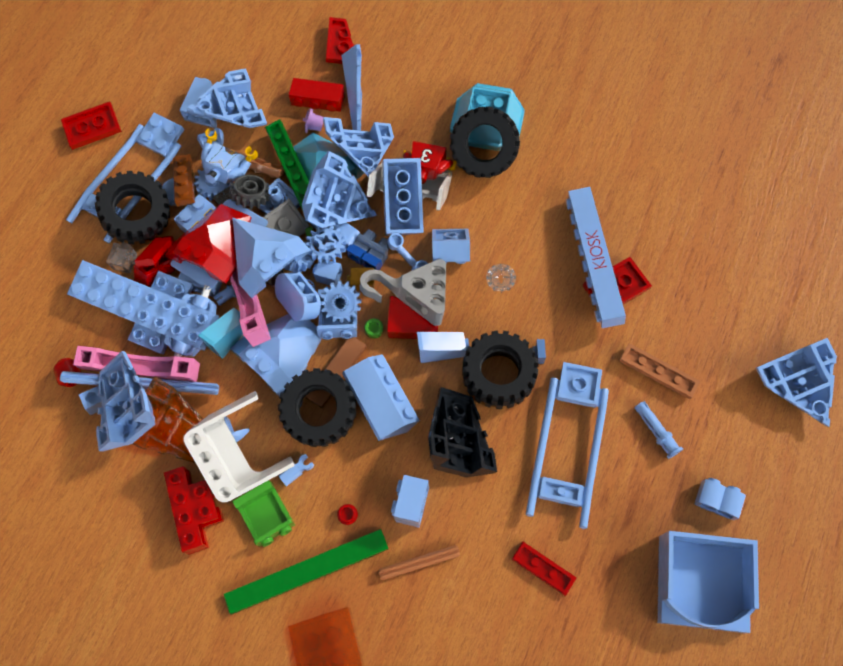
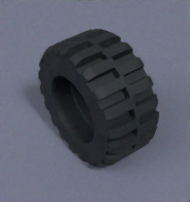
[450,107,520,178]
[95,171,170,245]
[462,330,539,409]
[278,368,357,447]

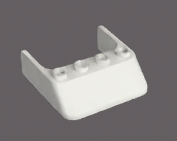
[367,161,452,210]
[184,391,295,502]

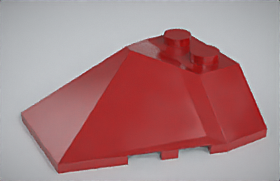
[165,204,252,284]

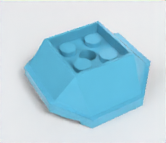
[450,83,525,151]

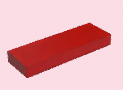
[135,236,175,267]
[511,542,577,596]

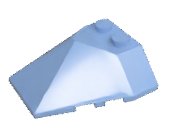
[230,314,322,396]
[96,351,155,451]

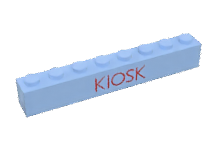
[566,187,626,328]

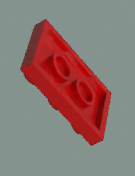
[61,101,122,150]
[582,257,652,304]

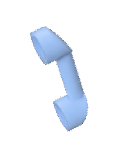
[387,233,428,271]

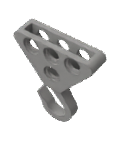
[359,259,446,326]

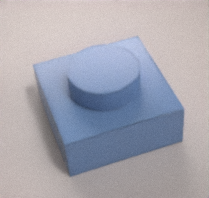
[532,339,546,364]

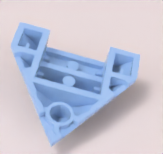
[187,69,267,128]
[323,117,394,177]
[302,151,377,228]
[232,218,311,298]
[756,338,837,427]

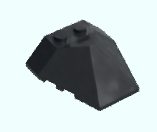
[428,387,497,477]

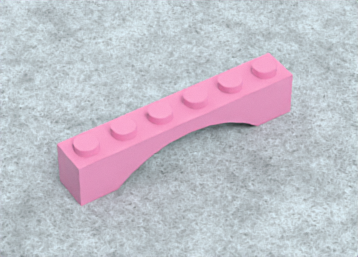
[230,268,271,347]
[73,346,200,382]

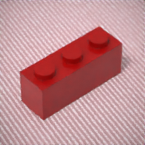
[289,78,345,112]

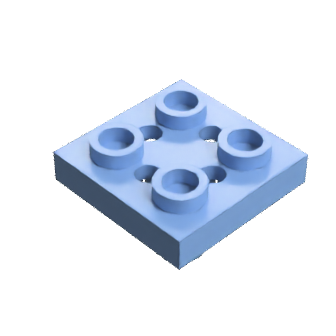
[259,178,300,215]

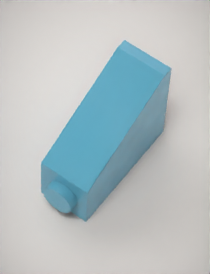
[198,307,243,359]

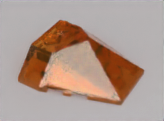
[133,376,203,463]

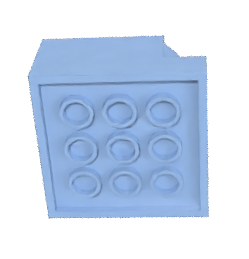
[657,531,759,633]

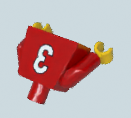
[403,141,457,184]

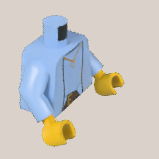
[201,128,258,184]

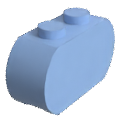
[275,272,321,322]

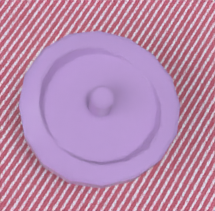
[303,108,324,133]

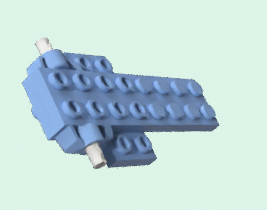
[67,260,219,357]

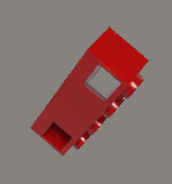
[163,466,224,555]

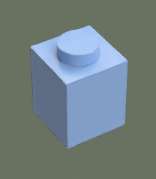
[312,260,343,285]

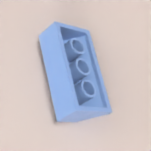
[382,158,424,236]
[342,354,420,441]

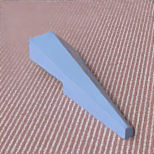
[341,44,362,131]

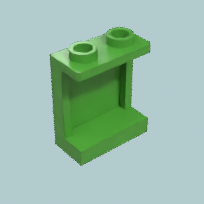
[232,480,295,547]

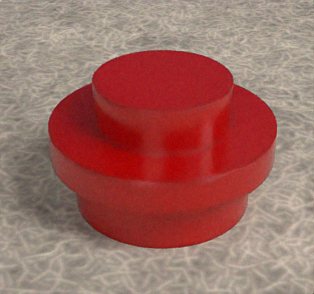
[337,504,358,525]

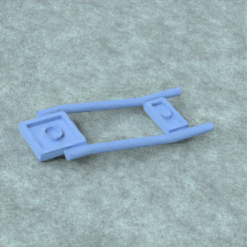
[66,113,185,244]
[525,362,609,529]

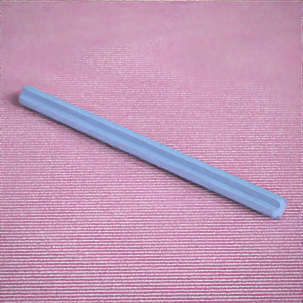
[60,371,219,395]

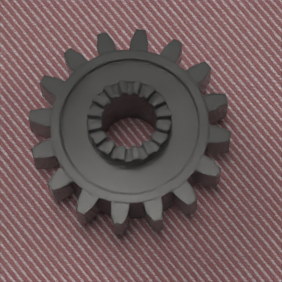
[230,175,270,209]

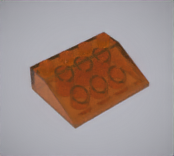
[288,607,365,666]

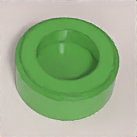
[364,318,384,338]

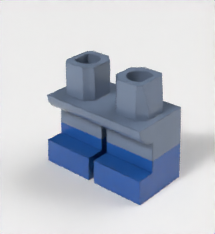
[346,229,389,270]

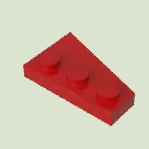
[326,17,354,64]

